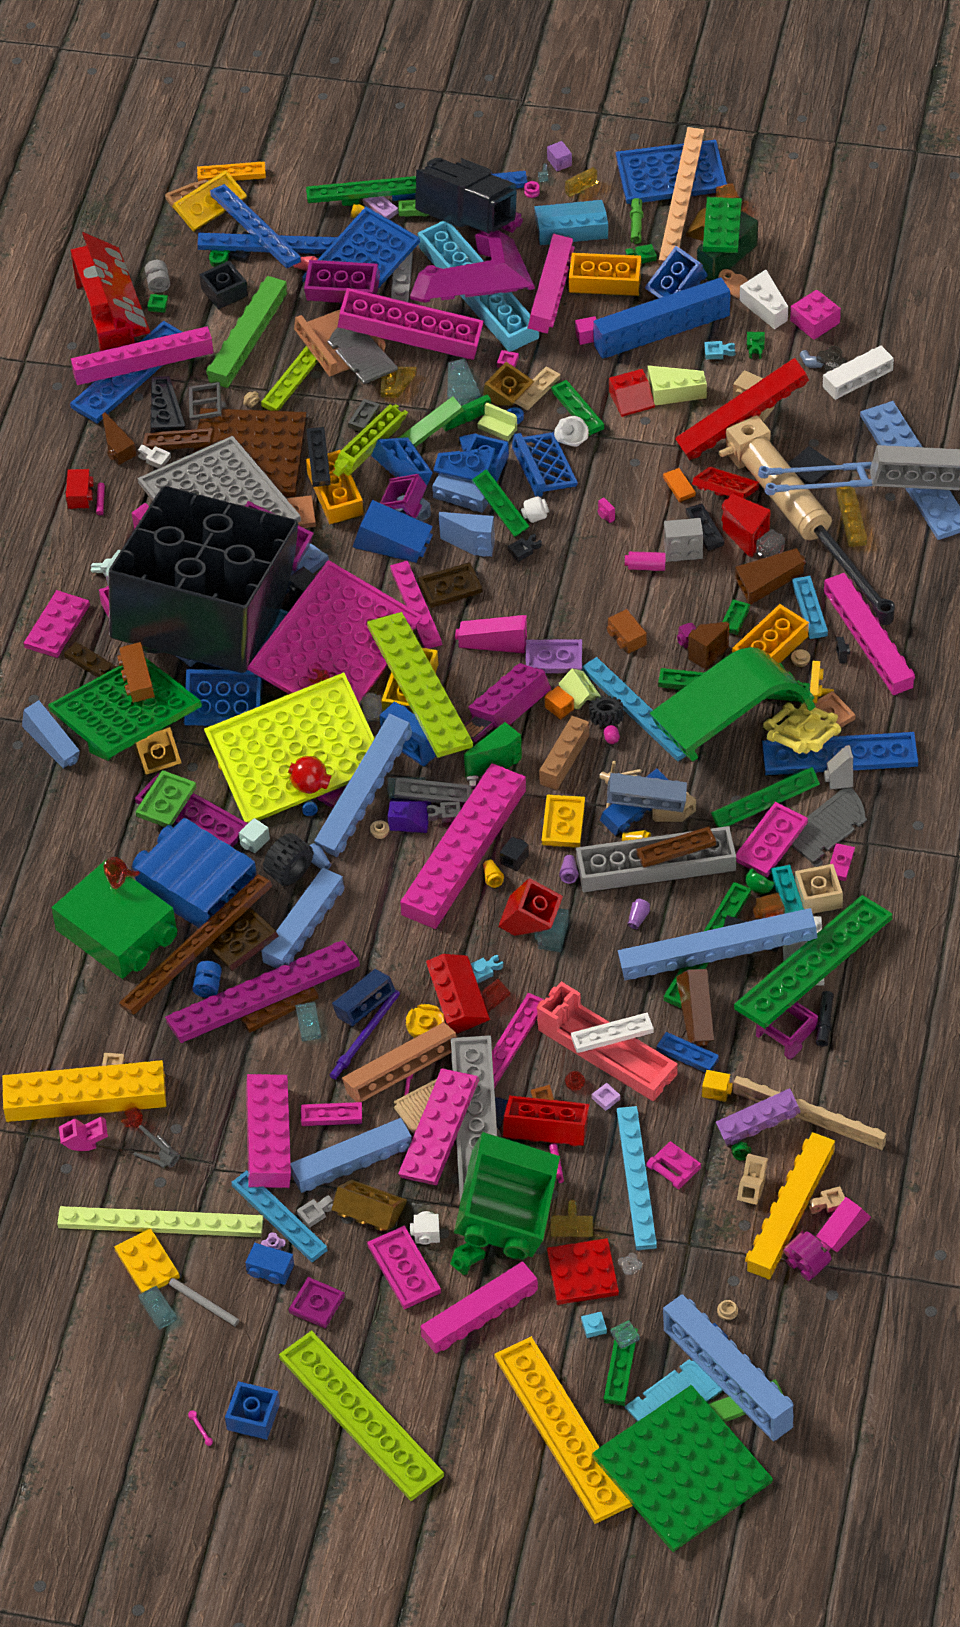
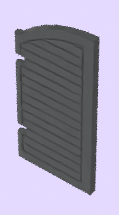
[327,327,398,384]
[791,787,867,863]

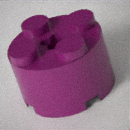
[783,1231,832,1281]

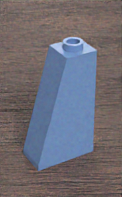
[22,701,79,768]

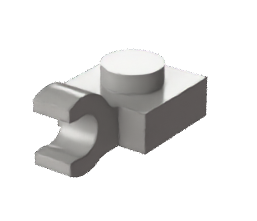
[297,1195,333,1228]

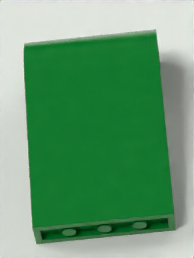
[649,647,816,762]

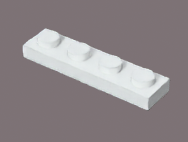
[571,1013,654,1053]

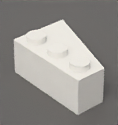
[740,270,788,329]

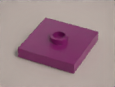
[288,1277,345,1329]

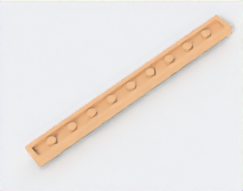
[659,127,704,264]

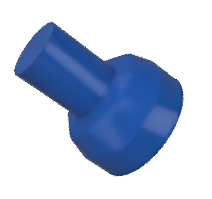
[302,799,318,816]

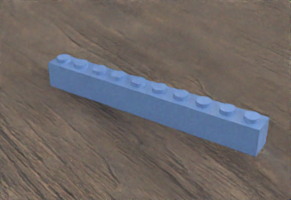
[618,908,818,980]

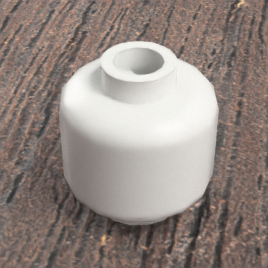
[521,496,549,523]

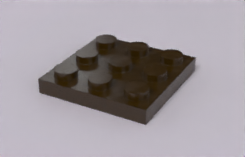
[207,907,279,971]

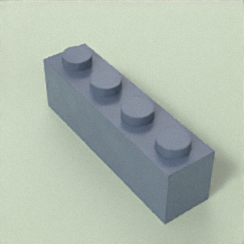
[607,773,687,812]

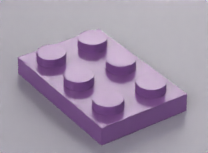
[526,640,582,673]

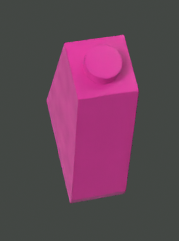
[816,1197,871,1252]

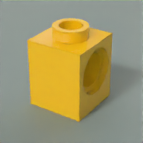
[702,1070,733,1102]

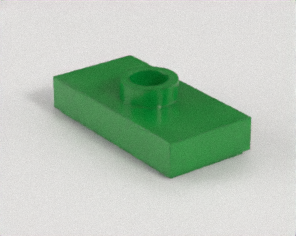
[722,599,750,635]

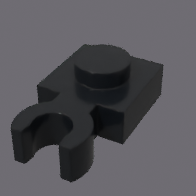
[508,534,542,562]

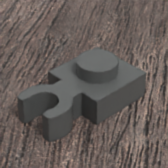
[427,801,460,822]

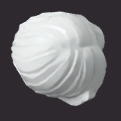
[554,416,589,447]

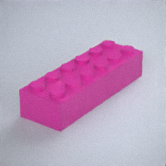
[246,1074,291,1188]

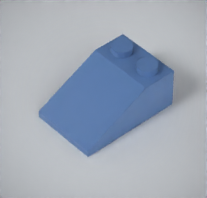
[439,512,495,557]

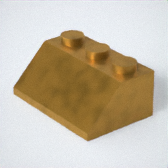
[331,1180,407,1231]

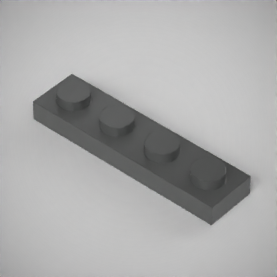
[394,778,471,805]

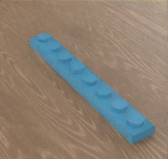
[582,657,686,761]

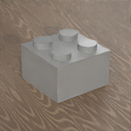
[664,518,703,562]

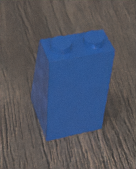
[352,500,433,563]

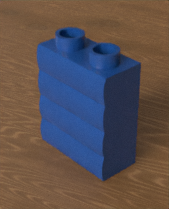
[132,818,257,928]

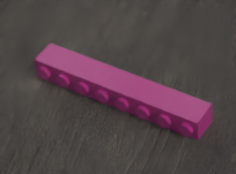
[527,234,575,334]
[71,326,214,385]
[824,573,915,695]

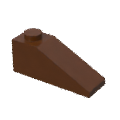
[102,412,136,465]

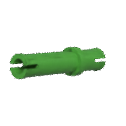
[630,198,643,244]

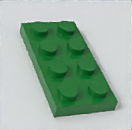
[703,197,742,253]

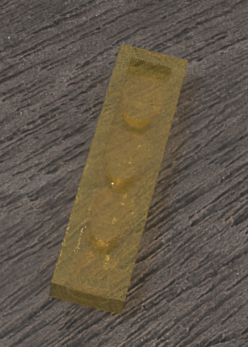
[836,486,867,547]

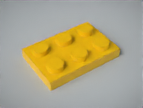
[542,795,585,847]
[114,1228,180,1296]

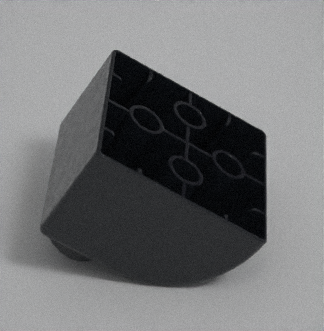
[109,486,298,673]

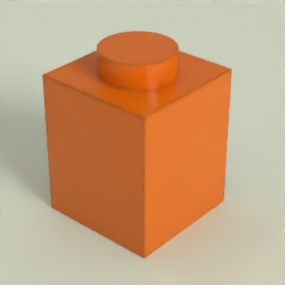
[545,686,574,720]

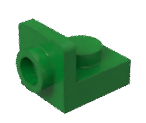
[450,1243,486,1275]

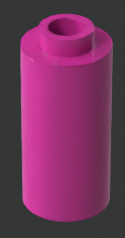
[625,551,666,571]

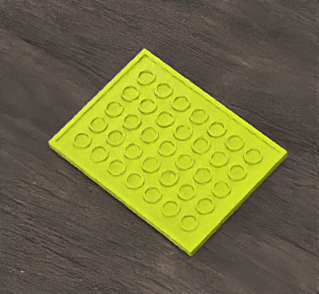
[204,673,375,823]

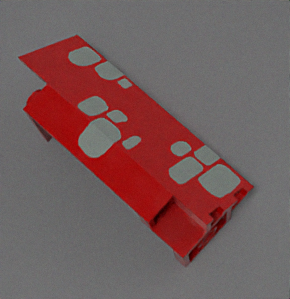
[70,232,151,351]

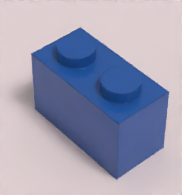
[245,1243,294,1285]

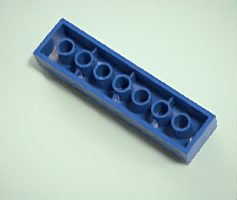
[593,277,730,359]

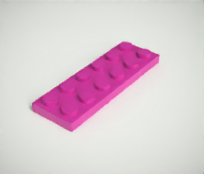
[398,1069,479,1185]

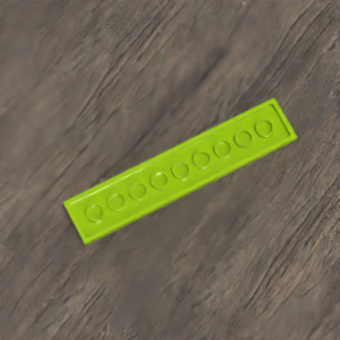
[367,612,473,758]
[279,1331,444,1501]

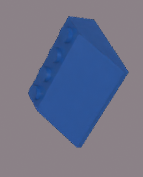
[184,669,263,726]

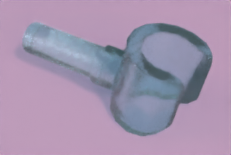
[538,163,548,182]

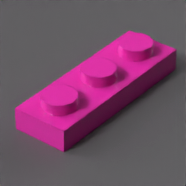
[301,1102,362,1126]

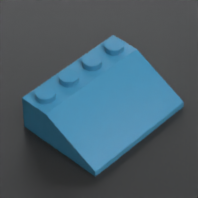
[534,200,608,245]

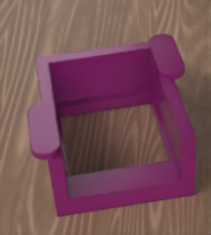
[380,474,427,518]
[756,1002,818,1059]

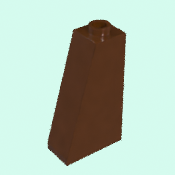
[735,548,806,605]
[676,969,714,1047]

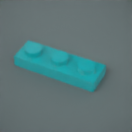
[771,865,804,914]

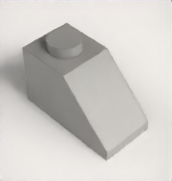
[824,745,853,789]

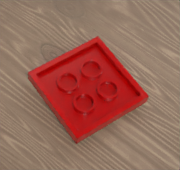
[692,467,760,499]
[547,1238,619,1305]

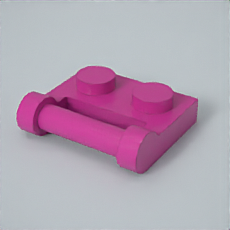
[646,1141,701,1189]

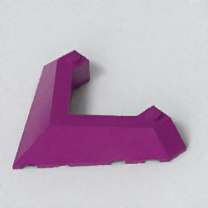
[410,231,535,303]

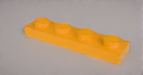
[197,162,266,182]

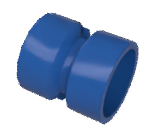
[193,961,222,998]

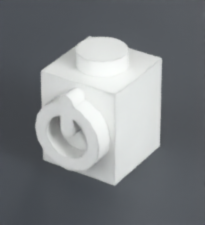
[410,1211,440,1245]

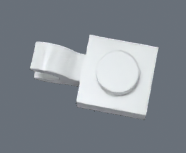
[138,445,171,468]

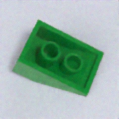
[464,722,522,778]

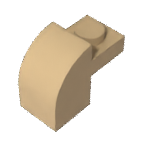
[737,1154,768,1205]

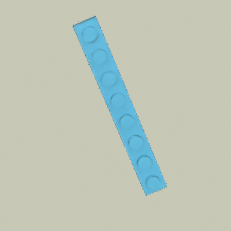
[617,1106,657,1250]

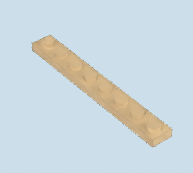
[733,1076,886,1150]

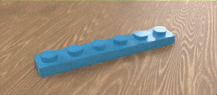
[231,1170,328,1263]

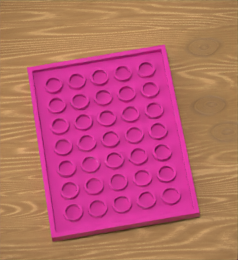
[248,560,422,704]

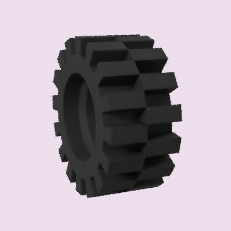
[589,696,624,728]

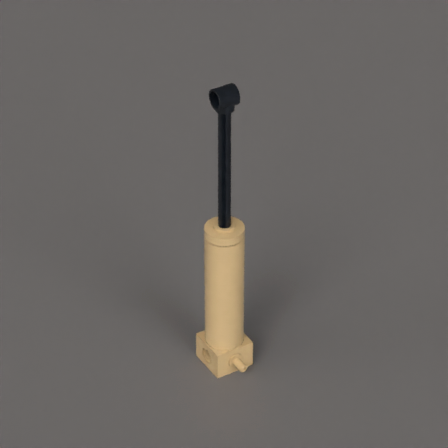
[719,415,895,625]

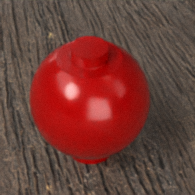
[288,756,332,794]

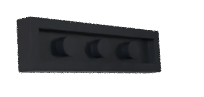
[306,427,331,487]

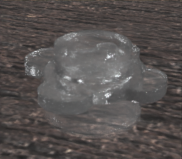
[618,1253,642,1275]

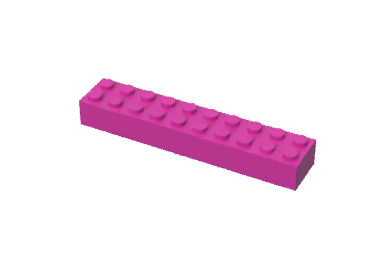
[400,763,526,929]

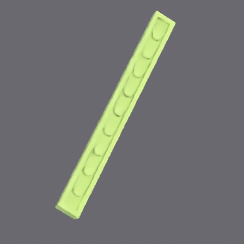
[57,1206,264,1237]

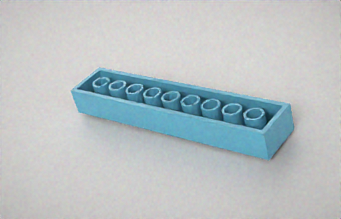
[418,221,539,352]

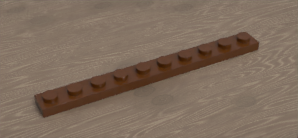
[119,874,272,1015]

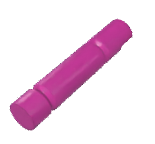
[96,483,105,515]
[549,1143,564,1183]

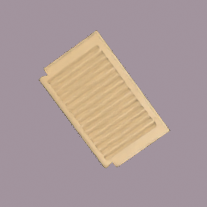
[394,1079,437,1133]

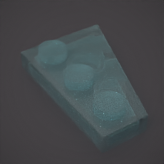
[447,358,481,405]

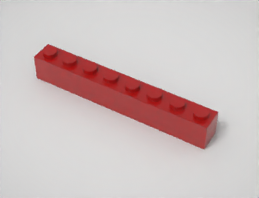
[675,358,809,461]

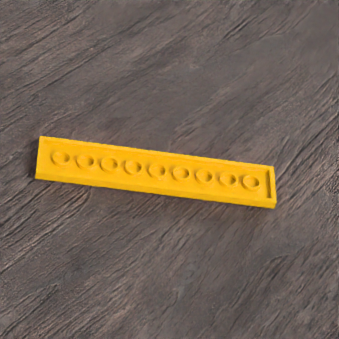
[494,1336,633,1524]

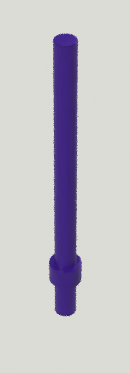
[330,990,400,1079]

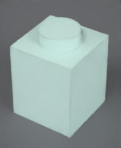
[239,818,270,853]

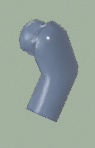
[800,350,824,368]

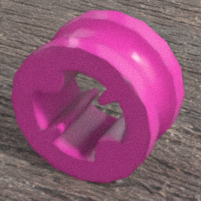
[524,181,540,198]

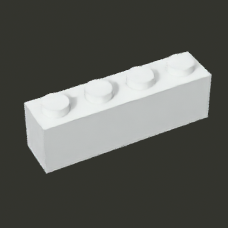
[823,346,894,400]

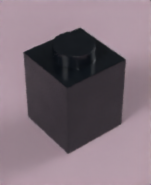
[500,836,529,872]

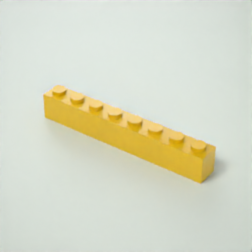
[745,1132,835,1280]

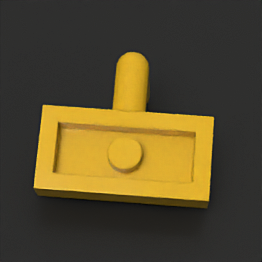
[810,661,834,703]

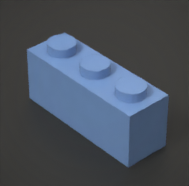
[432,473,488,513]

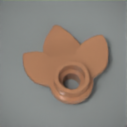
[718,269,748,299]

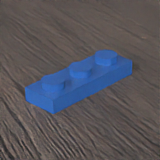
[656,1032,719,1073]

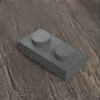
[348,399,380,432]

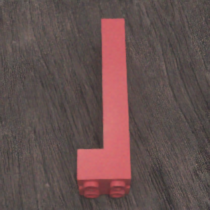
[537,981,677,1102]

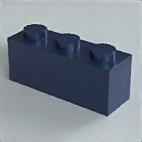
[332,969,396,1026]

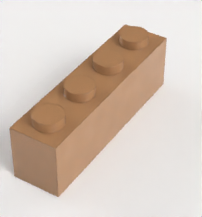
[539,716,589,790]

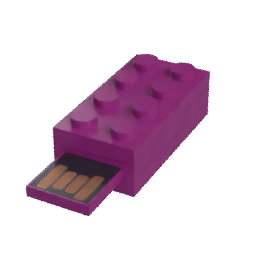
[464,663,551,743]

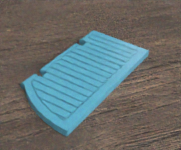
[624,1359,723,1421]

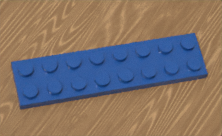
[70,321,182,423]
[762,732,918,775]

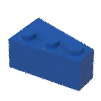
[371,438,432,485]

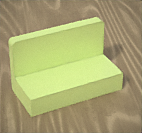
[477,403,517,441]
[559,668,601,710]

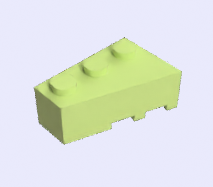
[648,366,707,406]

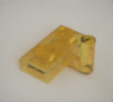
[551,1200,593,1237]

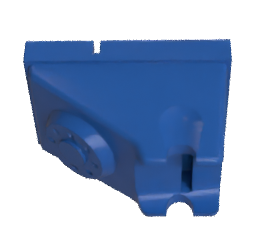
[645,246,708,298]

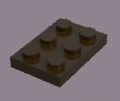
[418,562,483,608]

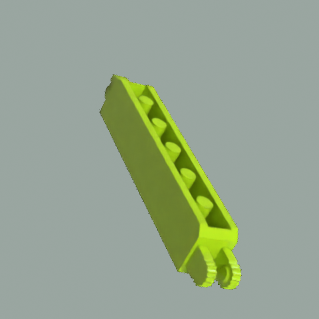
[333,404,408,477]

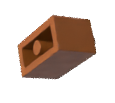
[607,609,647,654]

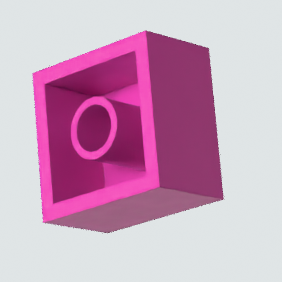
[790,290,841,340]

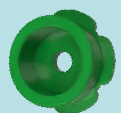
[731,1142,751,1161]

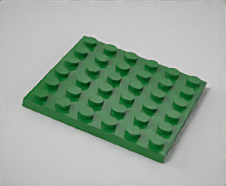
[48,657,202,759]
[592,1385,773,1552]

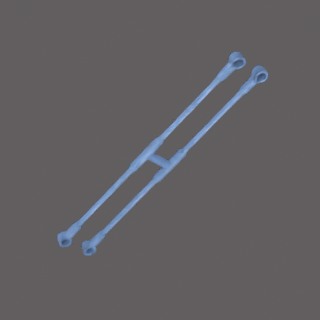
[758,462,872,495]

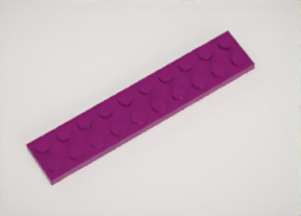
[165,940,360,1043]

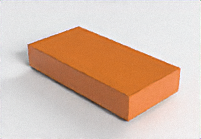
[663,468,695,502]

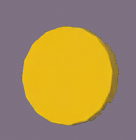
[406,1004,445,1038]

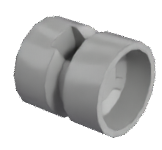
[145,260,170,293]

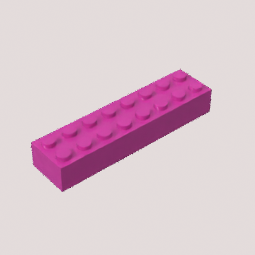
[337,288,483,360]

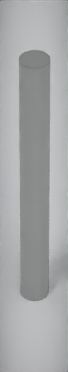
[169,1278,239,1326]

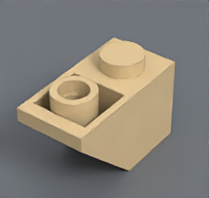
[652,792,696,822]

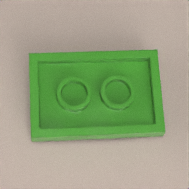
[135,770,196,827]

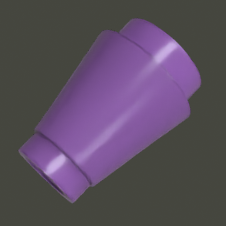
[559,855,579,884]
[628,899,650,929]

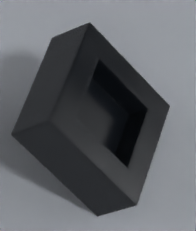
[836,636,850,664]

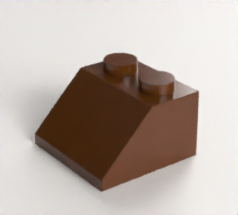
[688,622,729,670]

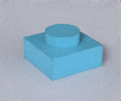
[581,1312,607,1338]

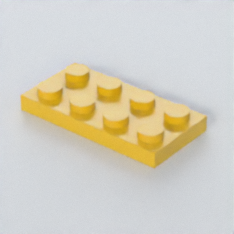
[172,170,247,232]

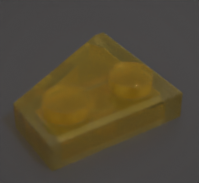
[381,367,417,398]

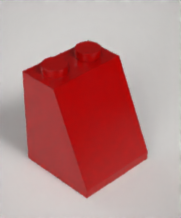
[721,494,770,558]
[498,878,563,936]

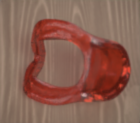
[104,857,140,889]

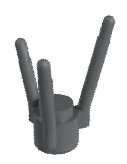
[134,1125,180,1168]

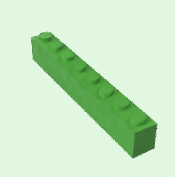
[206,276,288,388]

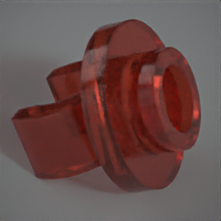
[309,669,330,683]
[121,1107,143,1128]

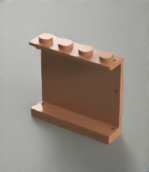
[294,309,386,377]

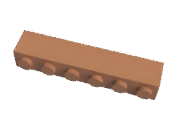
[342,1022,457,1102]

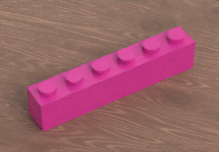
[420,1262,538,1354]

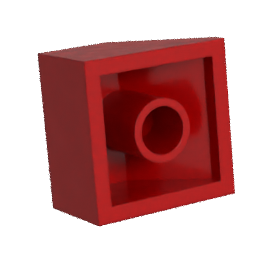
[609,369,655,417]

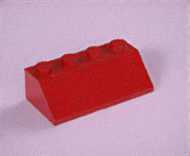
[426,954,490,1034]
[503,1095,590,1146]

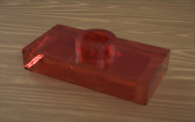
[481,979,511,1012]

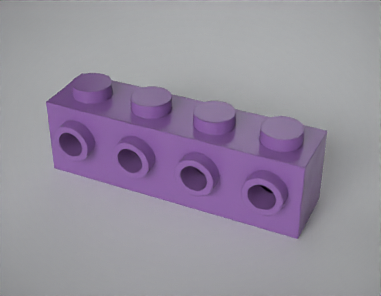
[716,1088,801,1146]

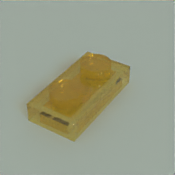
[565,167,597,197]

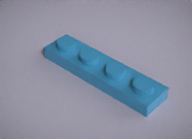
[792,576,828,639]

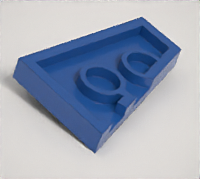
[434,448,496,480]

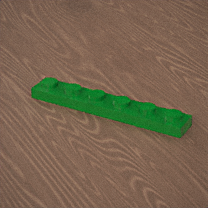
[711,767,820,828]

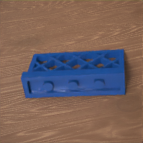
[512,432,578,497]

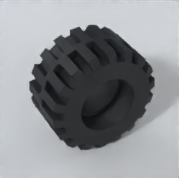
[263,833,314,886]

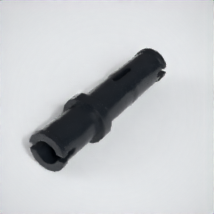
[816,991,834,1047]

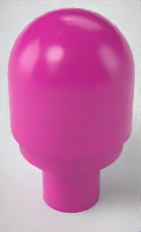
[604,725,620,744]

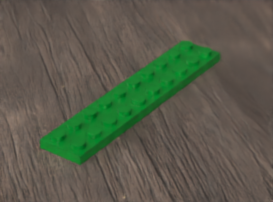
[734,895,893,1029]

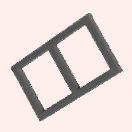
[189,382,222,421]

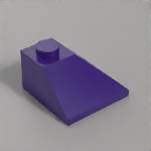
[388,798,431,833]

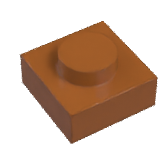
[531,1085,554,1100]

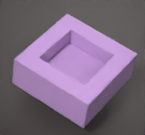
[592,1083,620,1111]

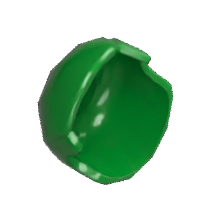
[746,869,774,895]

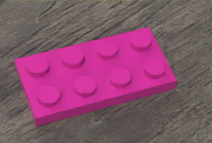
[24,590,90,658]
[736,802,808,877]
[367,1226,441,1310]

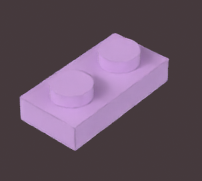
[363,196,399,219]

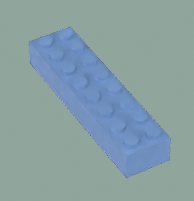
[663,1294,794,1442]

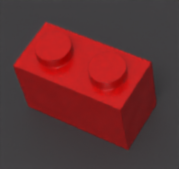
[66,469,94,509]

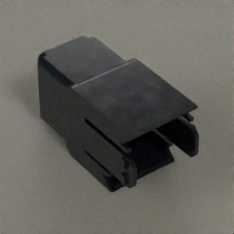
[415,158,517,234]

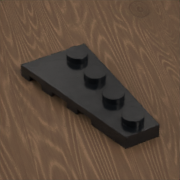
[150,376,185,433]

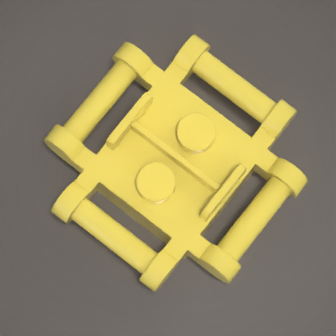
[763,703,841,754]

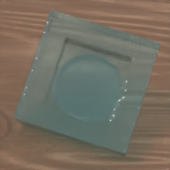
[611,1320,640,1349]

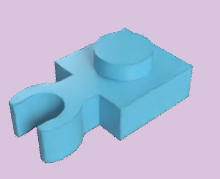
[704,341,735,360]
[471,955,503,983]

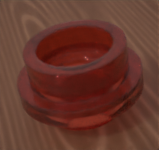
[565,1071,585,1090]

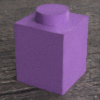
[547,141,572,171]

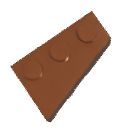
[117,642,155,702]

